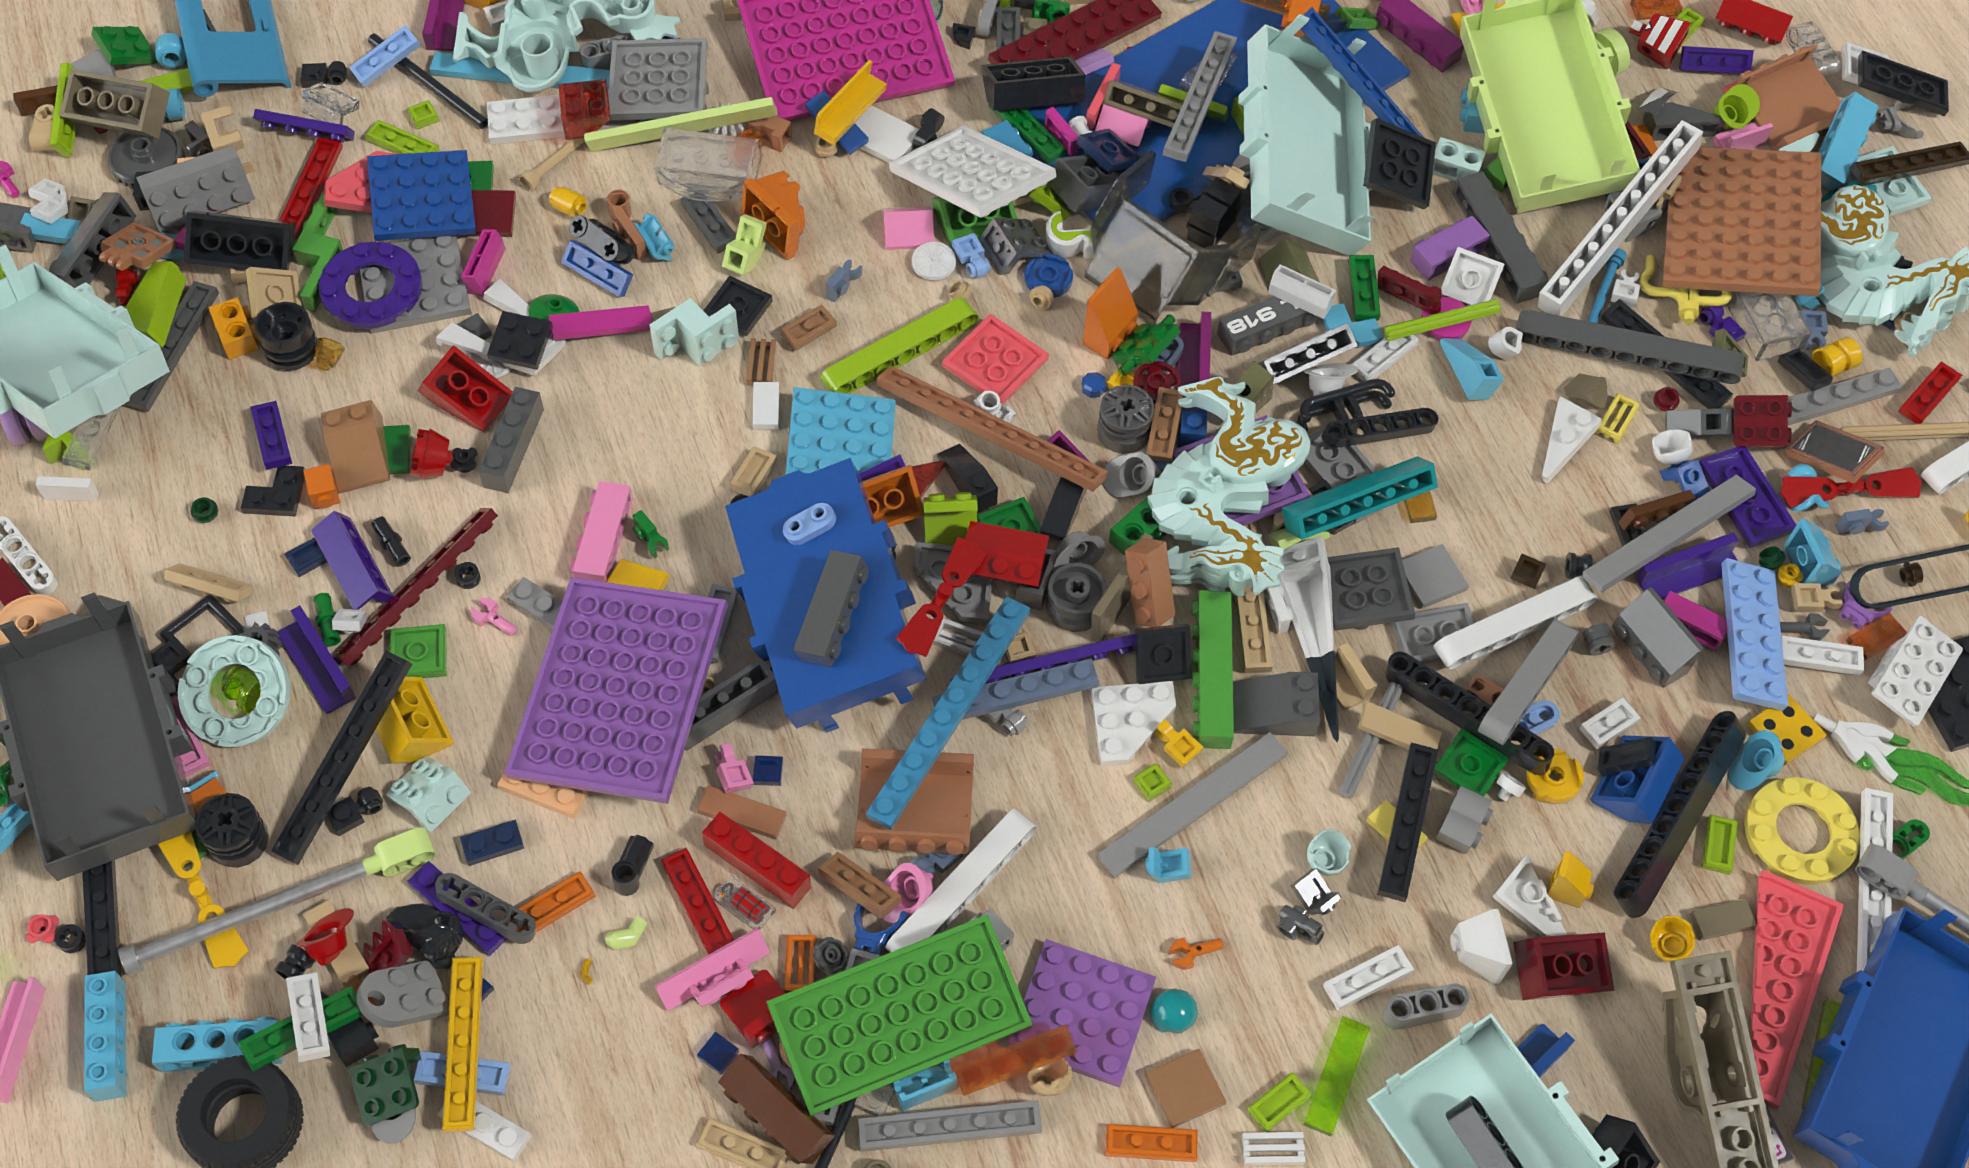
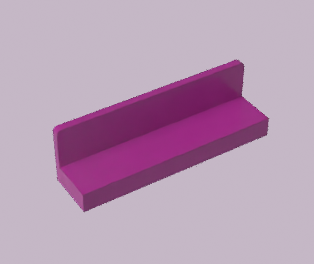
[422,0,465,51]
[1178,311,1211,398]

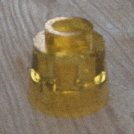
[313,338,345,371]

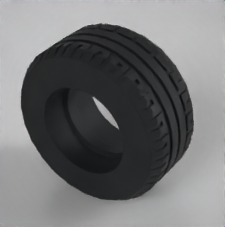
[176,1055,304,1168]

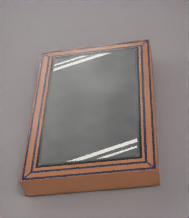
[1786,420,1884,484]

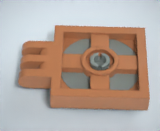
[99,221,176,271]

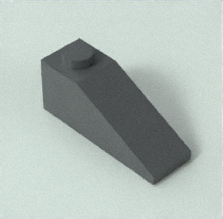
[1642,102,1724,141]

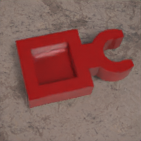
[116,266,138,306]

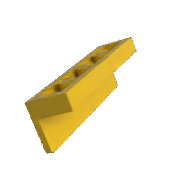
[814,60,887,145]

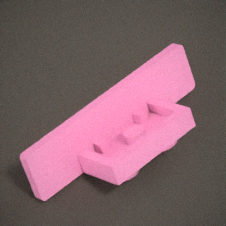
[655,928,770,1010]

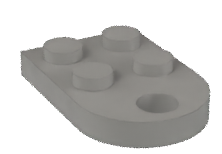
[356,960,450,1028]

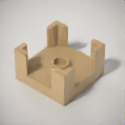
[200,105,254,174]

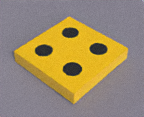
[1746,694,1827,766]

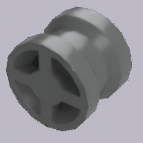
[1582,623,1616,655]

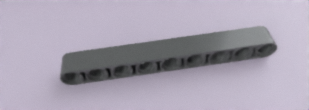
[1516,310,1745,384]

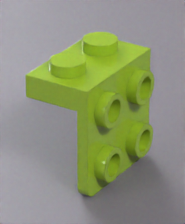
[923,492,978,545]

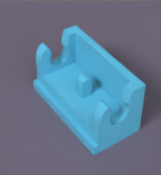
[891,1060,958,1111]

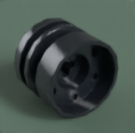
[255,302,319,371]
[195,793,269,868]

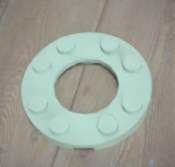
[178,635,290,747]

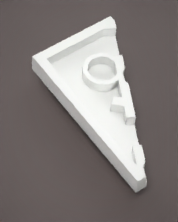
[1542,397,1602,484]
[1492,854,1567,937]

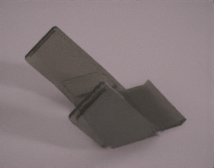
[1084,151,1261,324]

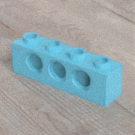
[84,971,127,1102]
[152,1016,283,1072]

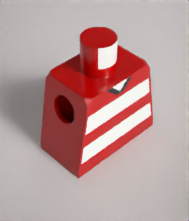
[1629,14,1691,69]

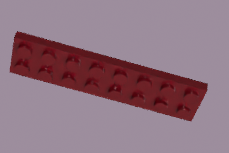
[988,0,1162,64]

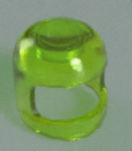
[221,664,261,715]

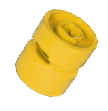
[1812,337,1863,377]

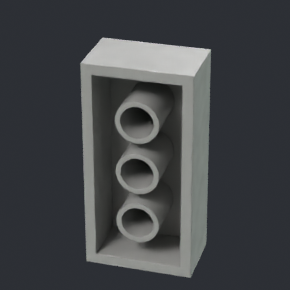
[136,145,255,232]

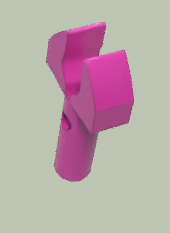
[0,161,20,198]

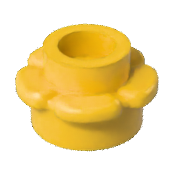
[1777,563,1803,588]

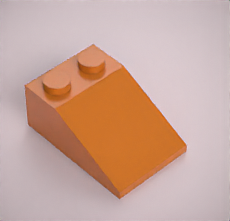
[1083,267,1138,359]

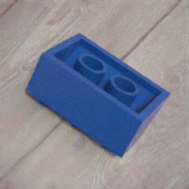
[1590,735,1685,824]

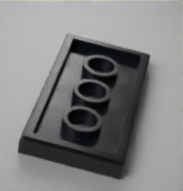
[1858,50,1949,116]

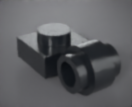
[300,61,348,88]
[327,787,383,836]

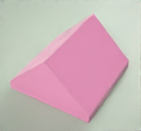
[883,206,934,250]

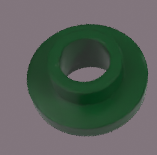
[191,497,219,523]
[1759,546,1786,570]

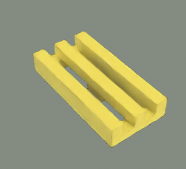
[1595,393,1640,444]

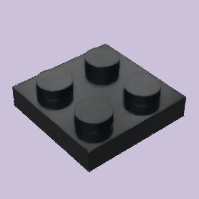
[703,275,773,336]
[487,311,553,370]
[1135,624,1192,684]

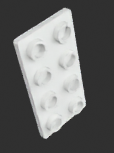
[1867,616,1963,727]

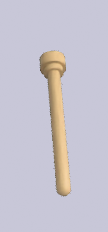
[518,129,591,192]

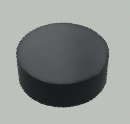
[1169,188,1193,212]

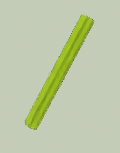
[1383,299,1501,341]

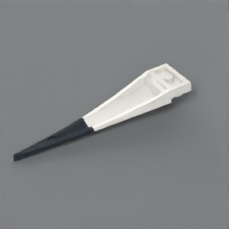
[1278,536,1339,742]

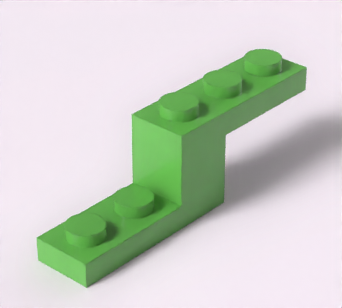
[292,193,343,312]

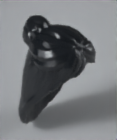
[386,903,463,970]

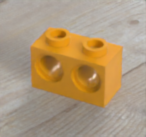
[208,297,259,360]

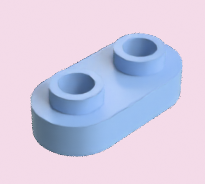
[783,503,836,545]
[1519,700,1560,735]

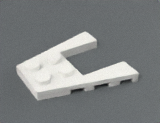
[436,279,566,376]

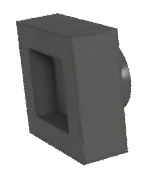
[456,313,492,340]

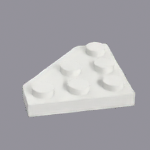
[1091,681,1176,766]

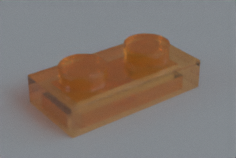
[1630,0,1683,20]
[1846,613,1907,661]

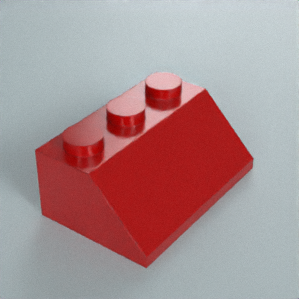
[1715,0,1793,46]
[965,521,1049,589]

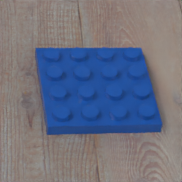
[367,150,476,241]

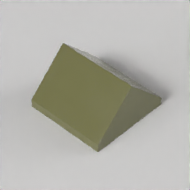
[1258,239,1320,297]

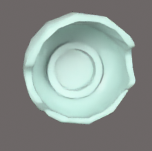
[1307,829,1351,876]

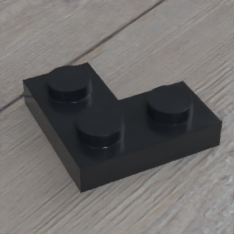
[241,466,305,517]

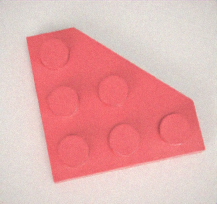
[324,151,394,213]

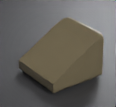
[67,196,95,221]

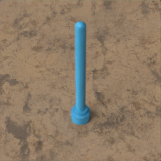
[1587,248,1627,323]

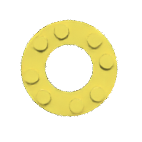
[1744,777,1860,885]

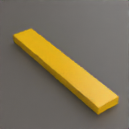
[442,956,483,1132]

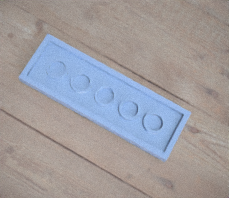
[1721,558,1788,711]

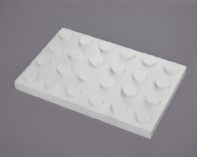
[889,125,1056,218]

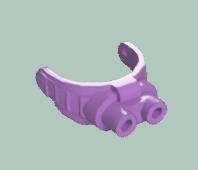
[1839,581,1892,630]

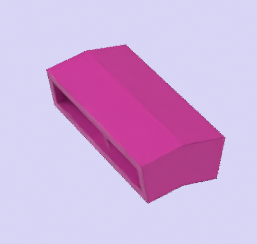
[461,229,505,297]
[1664,591,1727,651]

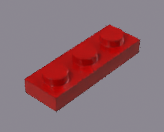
[1898,361,1963,424]

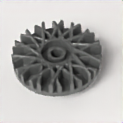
[108,127,185,189]

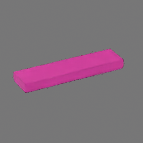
[548,305,653,340]

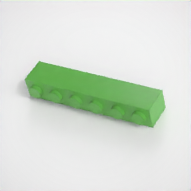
[1191,590,1234,749]

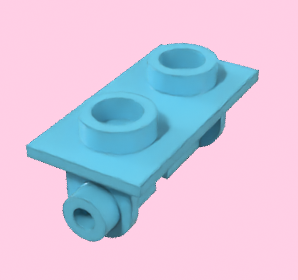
[633,213,674,261]

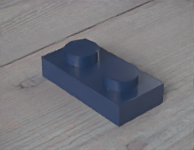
[460,819,525,866]

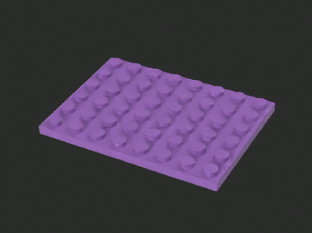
[504,577,728,804]

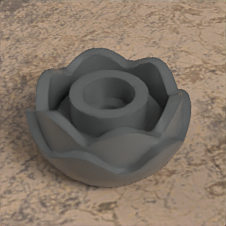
[813,937,848,974]

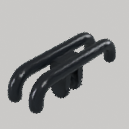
[1296,379,1395,432]

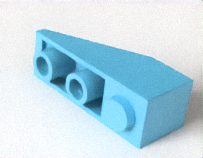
[1439,338,1504,400]

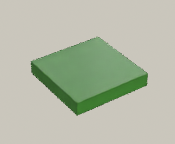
[390,624,447,678]

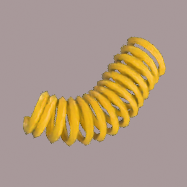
[580,957,593,985]

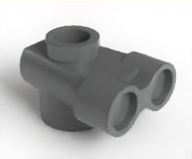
[1276,905,1325,945]

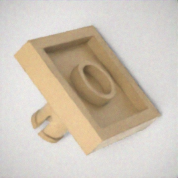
[246,267,302,319]

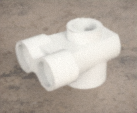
[973,391,1017,423]

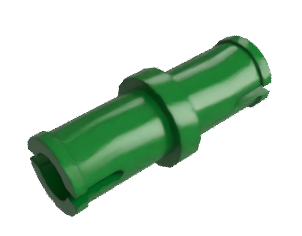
[313,593,341,646]

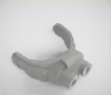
[1876,101,1924,139]

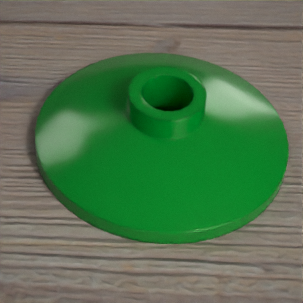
[529,294,579,320]

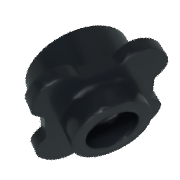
[450,447,478,473]

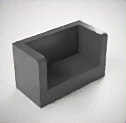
[1016,548,1058,611]

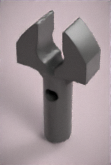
[1780,613,1830,641]

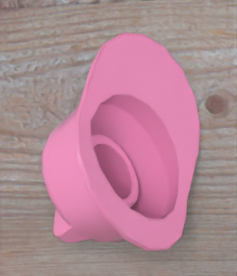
[883,863,934,924]

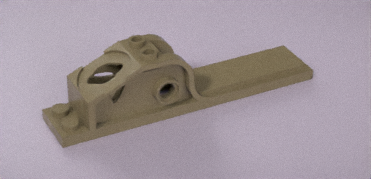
[1663,951,1779,1168]

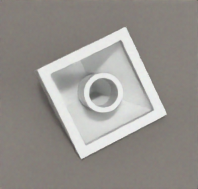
[1450,909,1513,985]

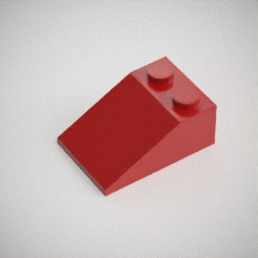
[417,345,513,432]

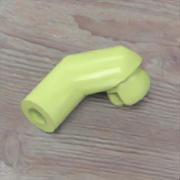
[605,917,648,949]

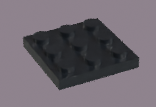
[1363,118,1436,210]

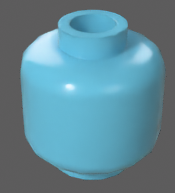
[155,33,187,69]

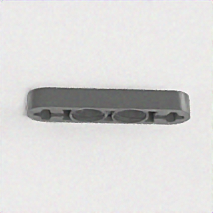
[435,873,536,944]

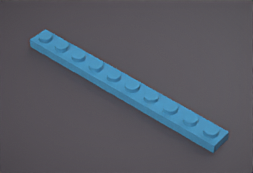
[866,596,1030,830]

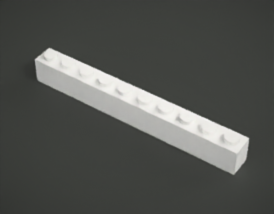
[1538,120,1703,316]

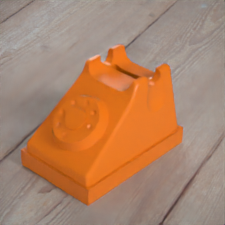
[741,171,805,260]

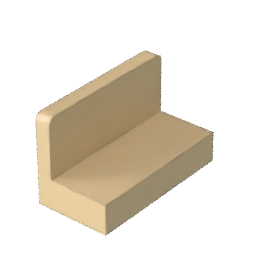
[1335,642,1376,710]

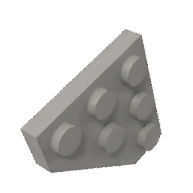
[913,542,993,624]

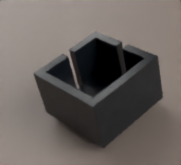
[1186,177,1242,249]

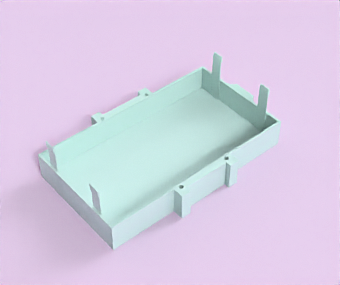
[1239,14,1375,255]
[0,245,170,438]
[1367,1013,1619,1168]

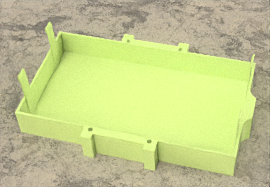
[1460,0,1640,214]

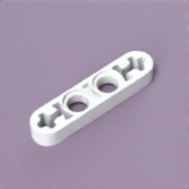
[0,516,58,595]

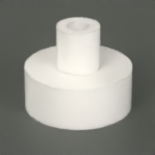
[1496,772,1526,801]

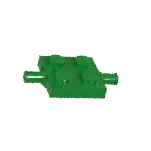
[1113,314,1181,376]

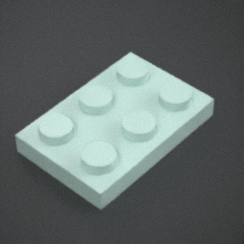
[1857,146,1932,217]

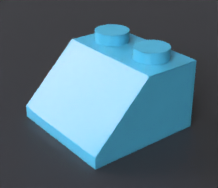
[1783,519,1842,587]

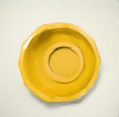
[1650,916,1695,963]

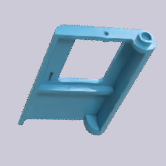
[174,0,292,97]

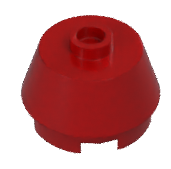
[410,428,453,479]

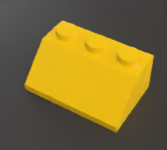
[376,676,454,763]

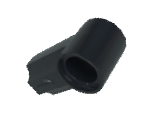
[611,835,654,896]

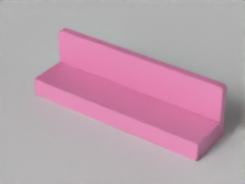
[0,977,46,1104]

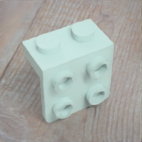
[386,756,471,833]

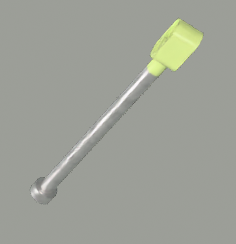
[118,827,436,976]

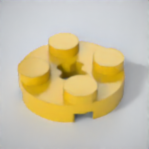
[1526,749,1584,804]

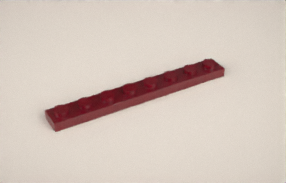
[332,508,498,666]

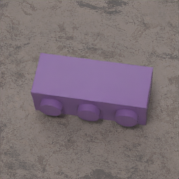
[1410,216,1490,281]

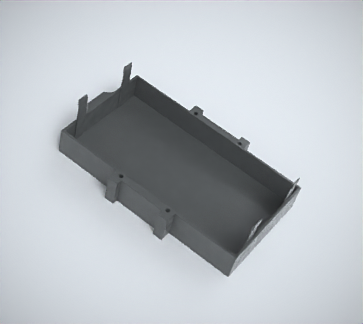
[0,592,197,881]

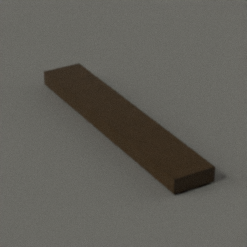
[1849,141,1969,186]

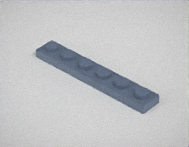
[932,659,1099,720]

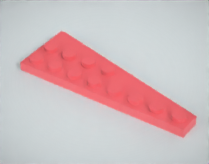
[1750,870,1844,1109]

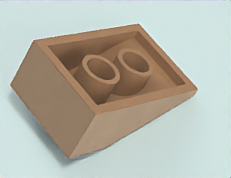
[321,400,390,493]

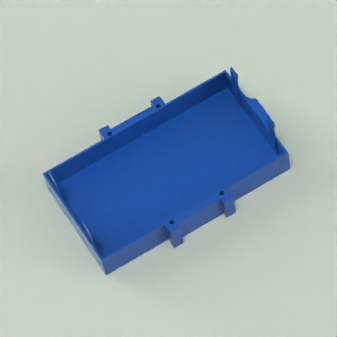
[725,458,926,733]
[1792,907,1969,1168]

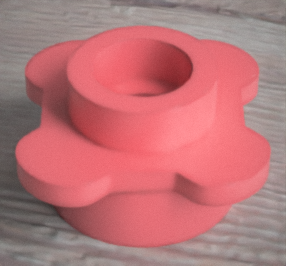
[26,914,60,943]

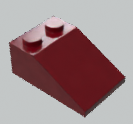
[1513,932,1615,1001]

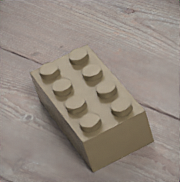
[59,69,170,139]

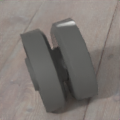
[1046,562,1107,632]

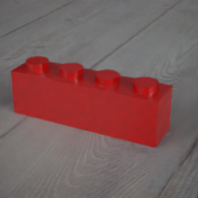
[702,811,811,909]

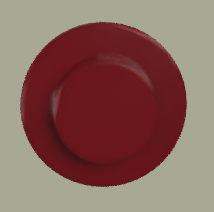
[1653,387,1680,411]

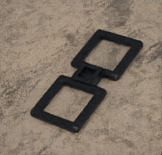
[150,595,244,697]

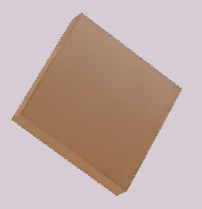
[1145,1049,1226,1128]

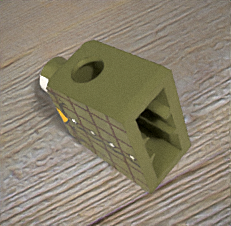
[1234,361,1274,413]

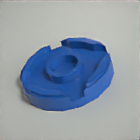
[1024,254,1073,298]

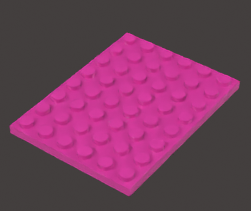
[737,0,955,121]

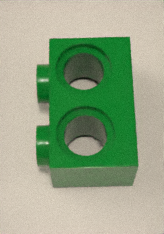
[1109,497,1167,556]

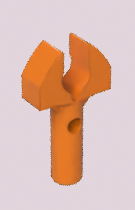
[1168,937,1223,970]

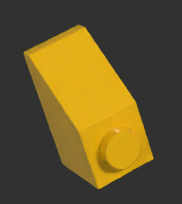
[1547,850,1594,908]

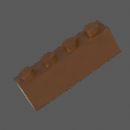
[718,1054,835,1164]

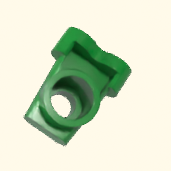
[1032,0,1070,22]

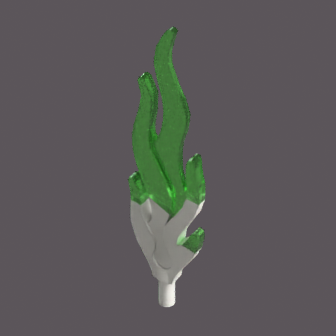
[1813,713,1969,806]

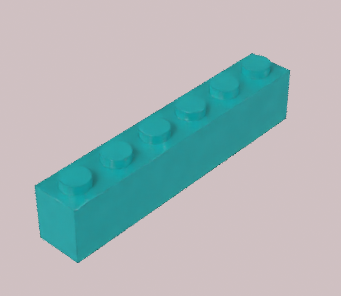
[1282,456,1438,540]

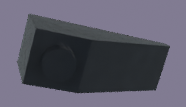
[937,444,998,513]
[320,991,379,1067]

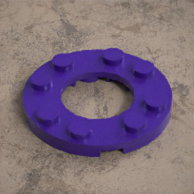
[319,242,422,329]

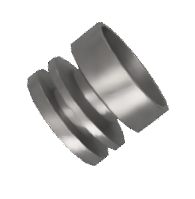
[1097,385,1154,454]

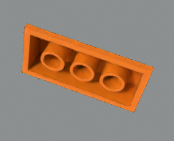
[862,465,924,528]

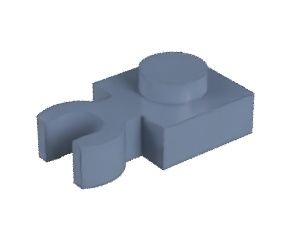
[1798,310,1828,350]

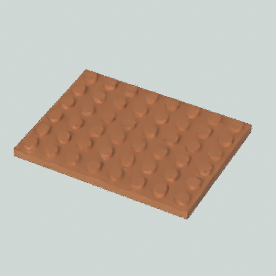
[1663,147,1821,296]

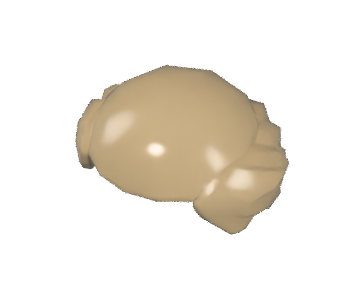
[1027,1055,1072,1096]

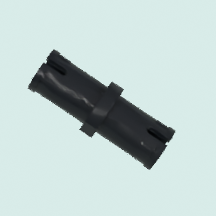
[371,516,411,566]

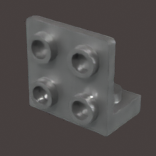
[0,202,37,252]
[979,218,1051,274]

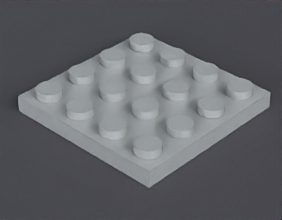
[608,38,708,120]
[360,235,472,334]

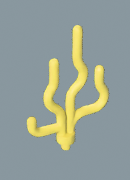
[1638,254,1732,325]

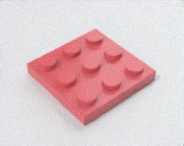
[942,314,1049,405]

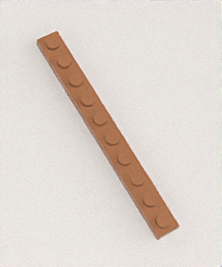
[876,366,1108,492]

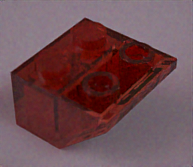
[558,79,611,140]

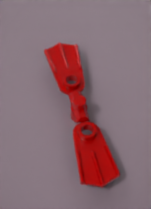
[1780,467,1922,508]
[896,537,987,657]

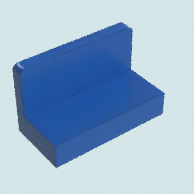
[1517,1024,1575,1078]

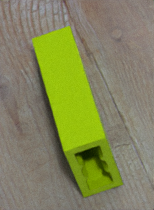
[125,261,187,348]

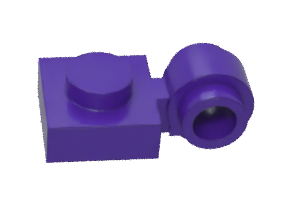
[1699,306,1746,342]

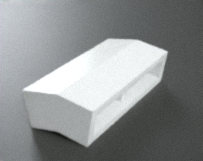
[1268,264,1336,319]

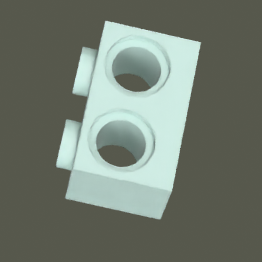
[1433,137,1486,182]

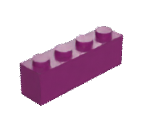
[1375,0,1464,73]

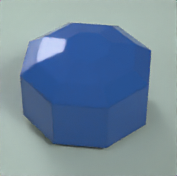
[1081,372,1106,398]

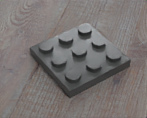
[1327,547,1415,631]

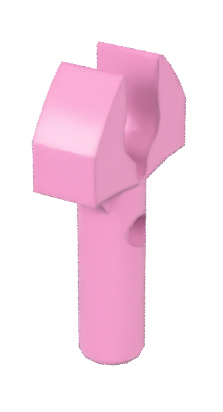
[471,598,517,636]

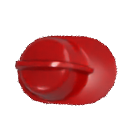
[296,908,354,966]

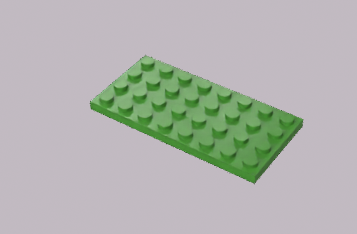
[766,914,1033,1116]

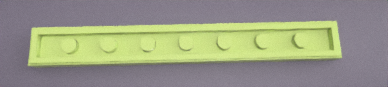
[584,97,778,152]

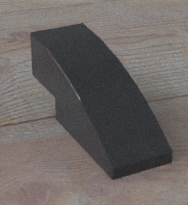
[1039,477,1087,541]

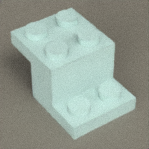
[649,298,739,366]

